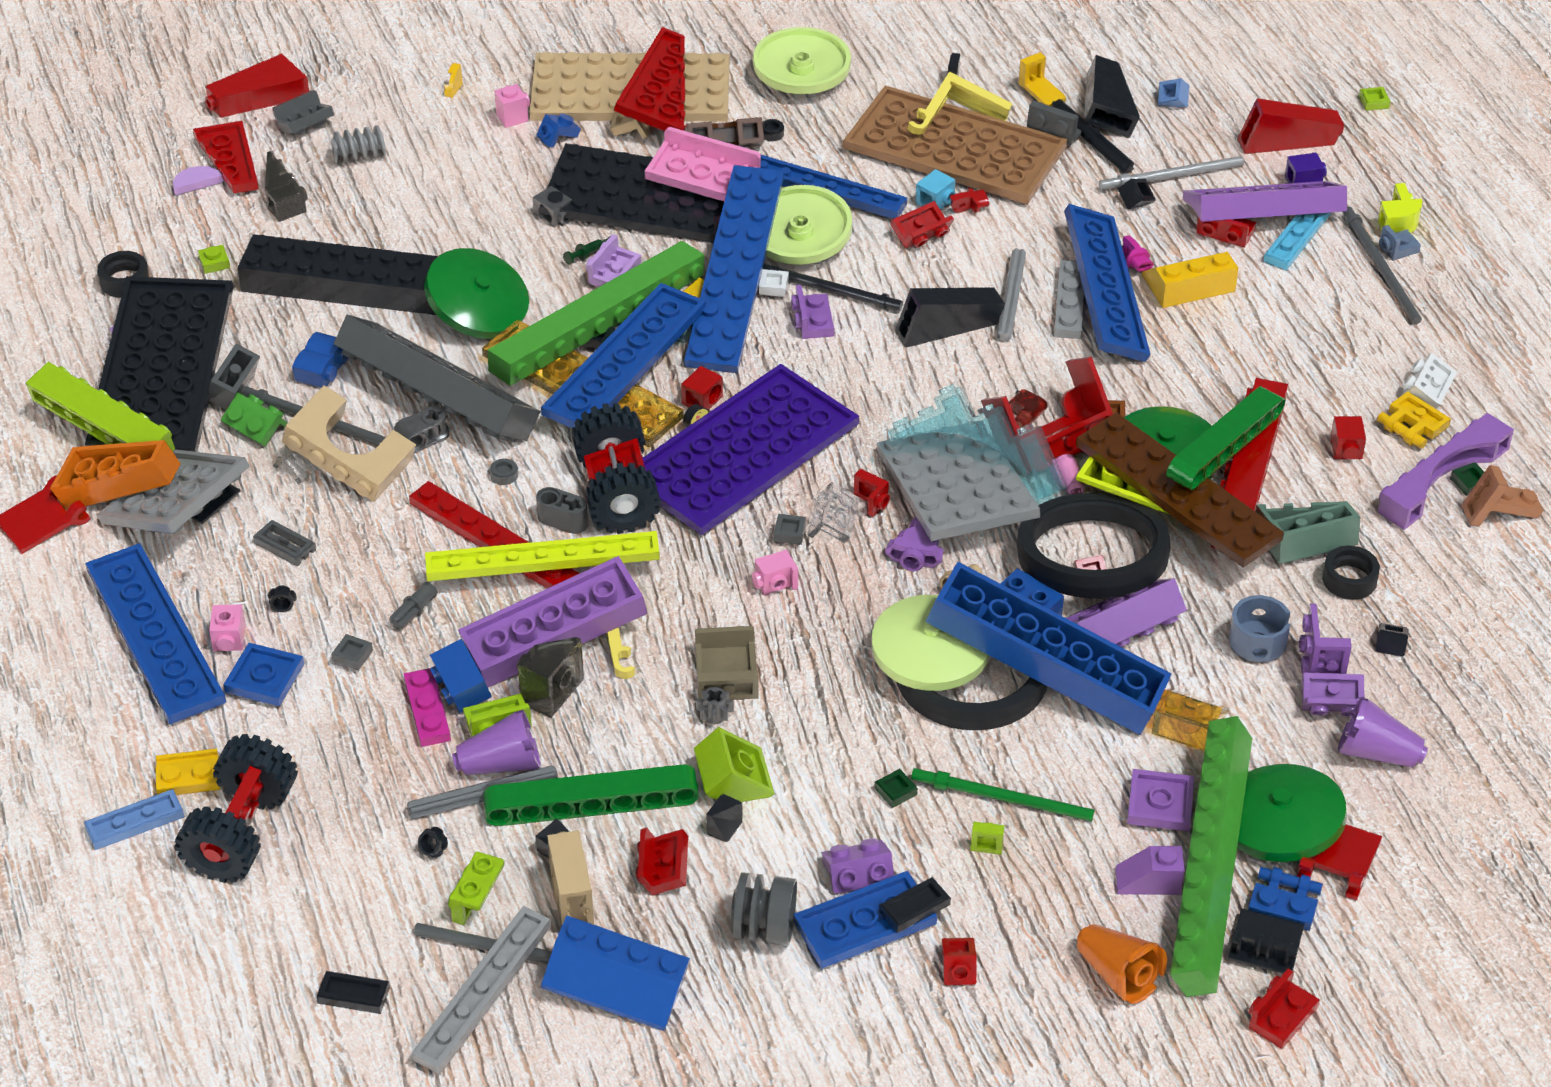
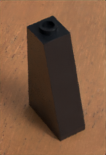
[1084,55,1140,137]
[895,287,1005,347]

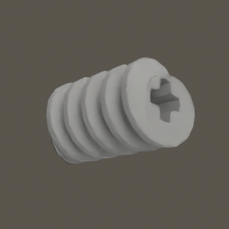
[331,125,386,164]

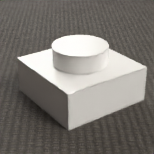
[759,269,789,297]

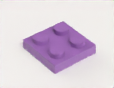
[1127,769,1195,832]

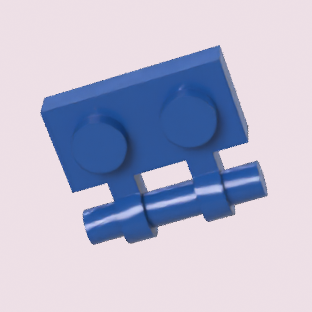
[1248,867,1323,931]

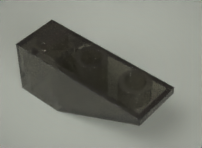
[265,151,308,222]

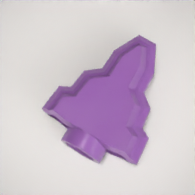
[885,517,943,571]

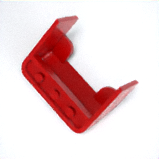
[981,356,1113,472]

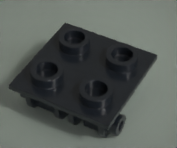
[1228,908,1304,974]

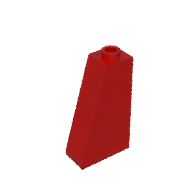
[205,53,309,118]
[1238,98,1344,154]

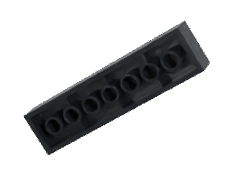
[237,234,438,315]

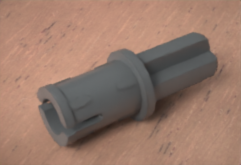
[389,582,438,629]

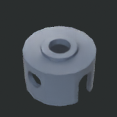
[1228,595,1291,662]

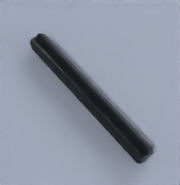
[1051,99,1134,173]

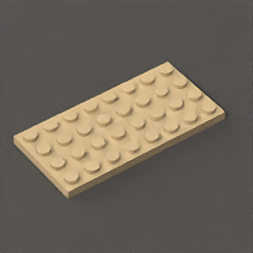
[530,52,730,122]

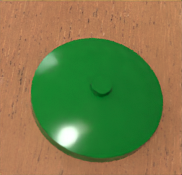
[424,248,529,339]
[1124,406,1217,479]
[1237,764,1347,862]

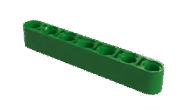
[1166,386,1286,490]
[483,764,699,826]

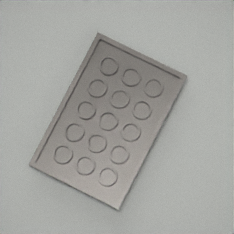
[877,420,1040,541]

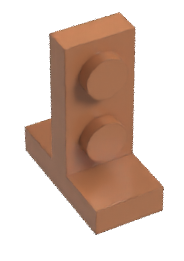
[1461,465,1544,527]

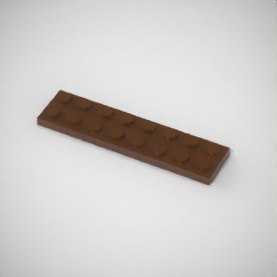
[1076,412,1284,568]

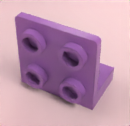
[1299,603,1352,674]

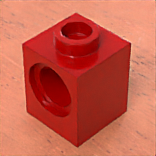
[681,366,723,410]

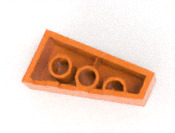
[50,440,181,510]

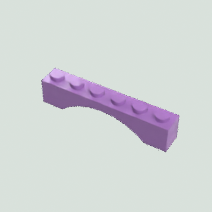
[1378,413,1514,530]

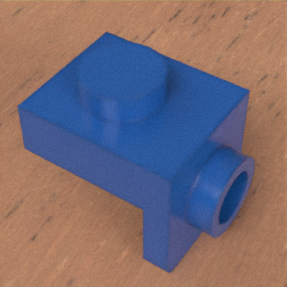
[536,113,581,147]

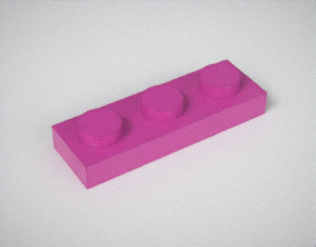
[403,668,451,747]

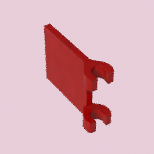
[0,475,91,554]
[1297,824,1382,901]

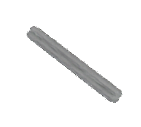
[997,248,1026,342]

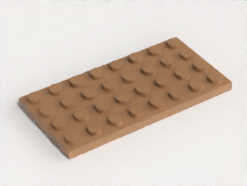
[843,85,1067,204]

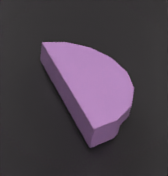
[173,166,224,195]

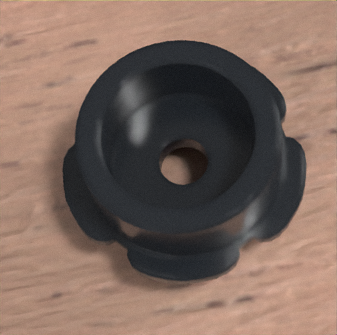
[267,585,297,612]
[418,826,448,858]

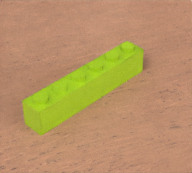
[26,361,175,452]

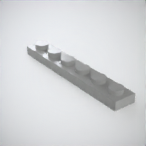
[411,905,551,1075]

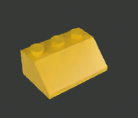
[1142,251,1239,308]

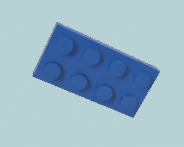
[793,871,937,969]

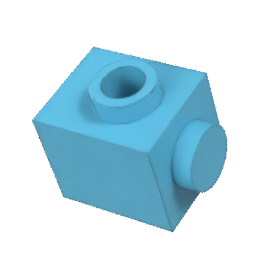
[915,169,956,210]

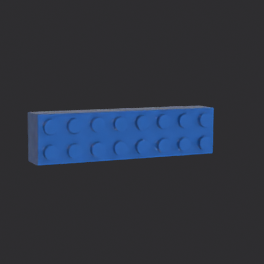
[925,562,1172,735]

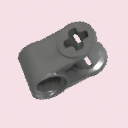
[393,406,450,453]

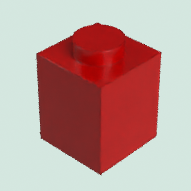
[1330,416,1366,459]

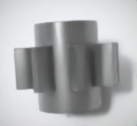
[696,687,734,725]

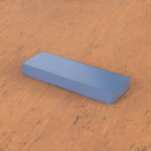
[84,789,185,850]

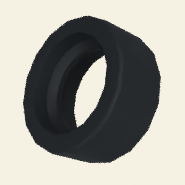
[97,251,150,298]
[1322,545,1380,600]

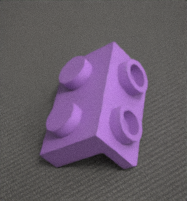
[1302,672,1365,716]
[821,839,894,894]

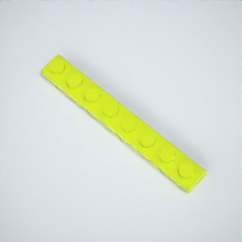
[425,531,660,581]

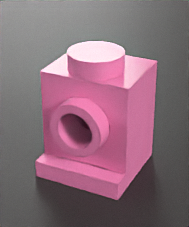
[752,549,798,595]

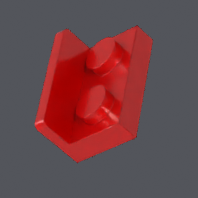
[1196,216,1257,248]
[1249,968,1320,1049]

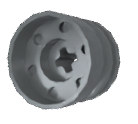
[731,872,797,946]

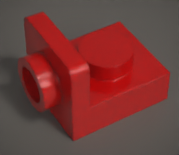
[942,938,977,985]

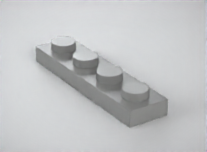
[1054,260,1084,339]

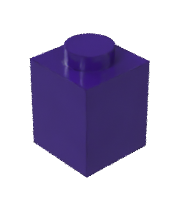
[1285,152,1327,183]

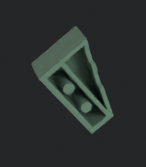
[1256,501,1360,564]

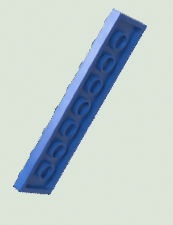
[1064,204,1151,362]
[541,283,706,428]
[85,543,226,724]

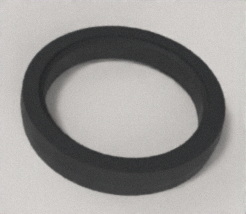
[1017,493,1171,598]
[896,677,1048,730]

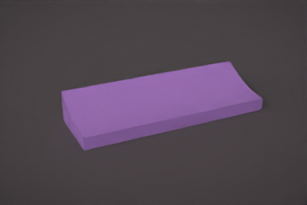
[1183,181,1347,221]
[458,556,647,687]

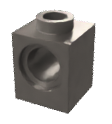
[533,186,572,227]

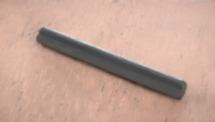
[407,765,558,819]

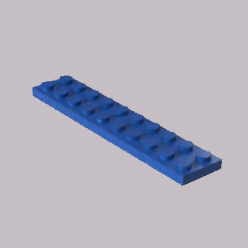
[684,165,784,373]

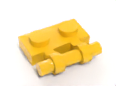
[1377,391,1451,449]

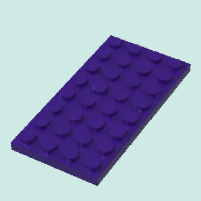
[643,364,859,536]

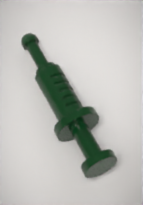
[563,236,611,265]

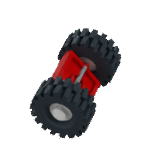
[572,403,661,534]

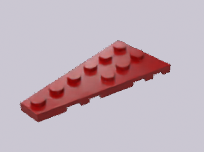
[614,27,686,131]

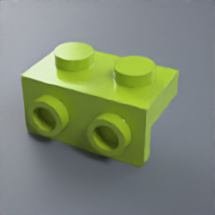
[463,693,532,737]
[448,851,505,926]

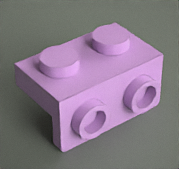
[586,234,642,287]

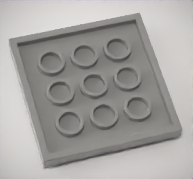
[97,449,250,534]

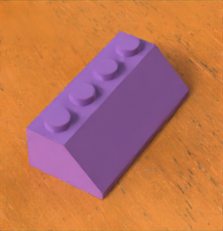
[1066,578,1187,647]

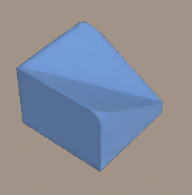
[1158,78,1189,108]

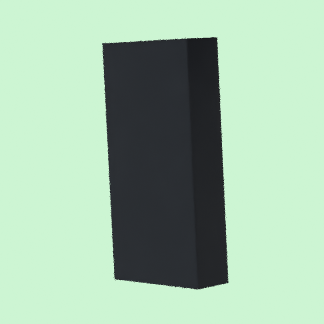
[879,877,951,933]
[317,971,390,1014]

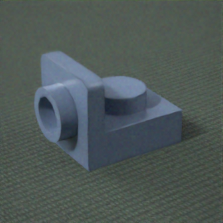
[1379,225,1421,261]

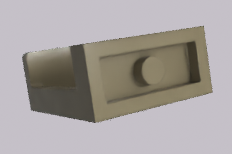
[695,626,759,700]

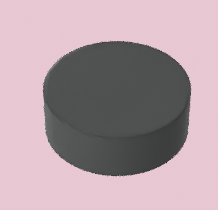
[490,459,518,485]

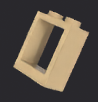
[547,830,594,927]

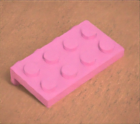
[645,127,761,201]

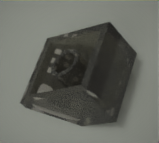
[517,637,584,718]

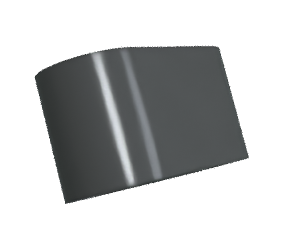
[536,487,588,534]

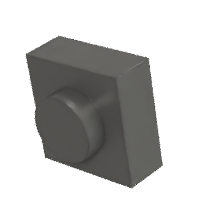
[774,514,806,545]
[331,634,373,671]

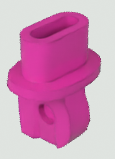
[1122,235,1154,272]

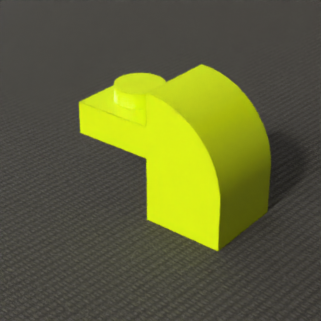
[1378,183,1422,233]

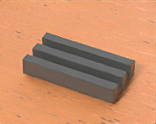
[253,520,316,567]

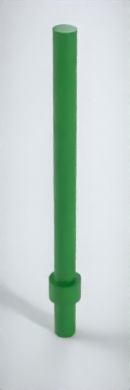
[911,768,1095,822]

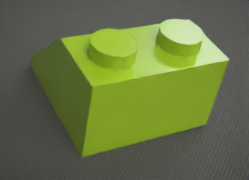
[694,727,775,802]

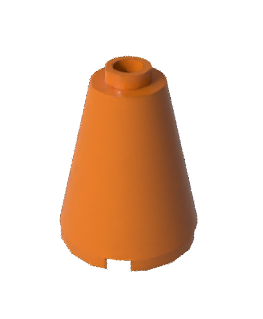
[1077,924,1167,1004]

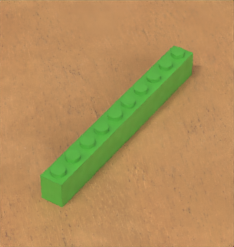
[488,241,704,386]
[1170,716,1253,997]

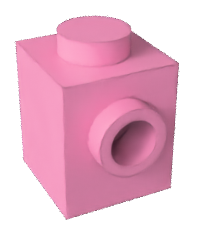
[494,84,530,128]
[209,604,246,651]

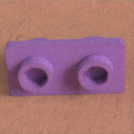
[791,285,834,339]

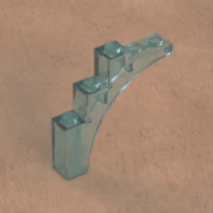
[887,384,1068,500]

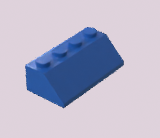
[540,915,690,1031]

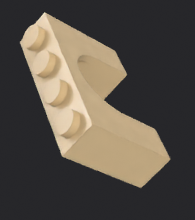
[282,385,416,502]

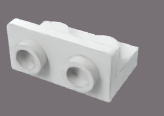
[1401,352,1457,409]

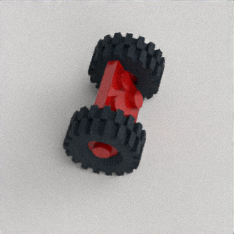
[174,734,298,883]

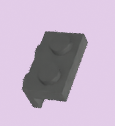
[272,90,335,135]
[1027,100,1081,146]

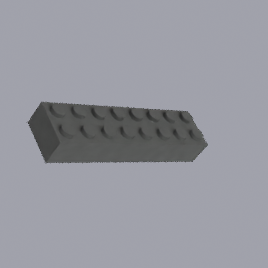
[333,314,541,442]

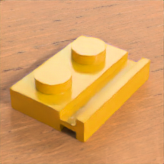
[155,748,220,795]

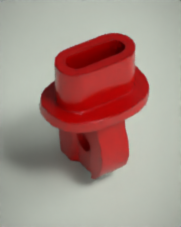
[950,188,989,213]

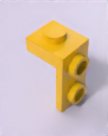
[1018,52,1066,106]

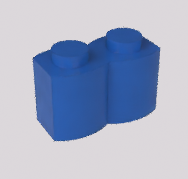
[292,332,349,388]

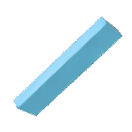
[1263,212,1331,271]

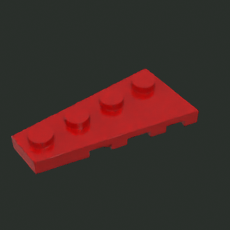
[193,121,259,193]

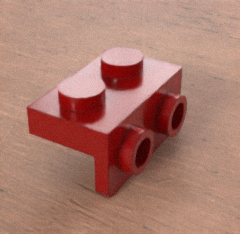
[890,201,954,249]
[635,827,689,895]

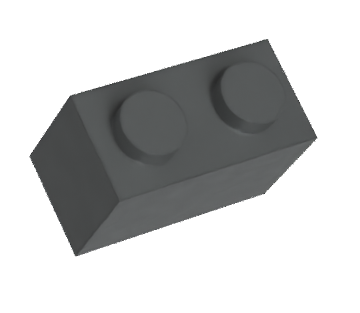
[208,344,260,410]

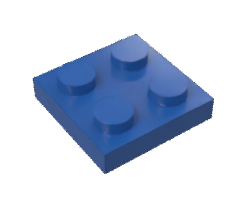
[223,643,304,707]

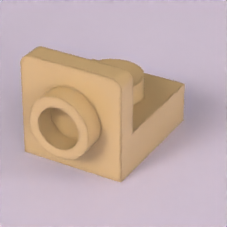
[610,113,651,139]

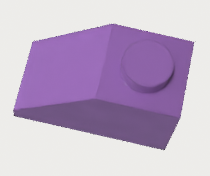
[1115,846,1185,895]

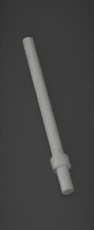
[1099,156,1244,190]

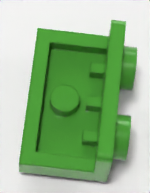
[220,393,288,447]

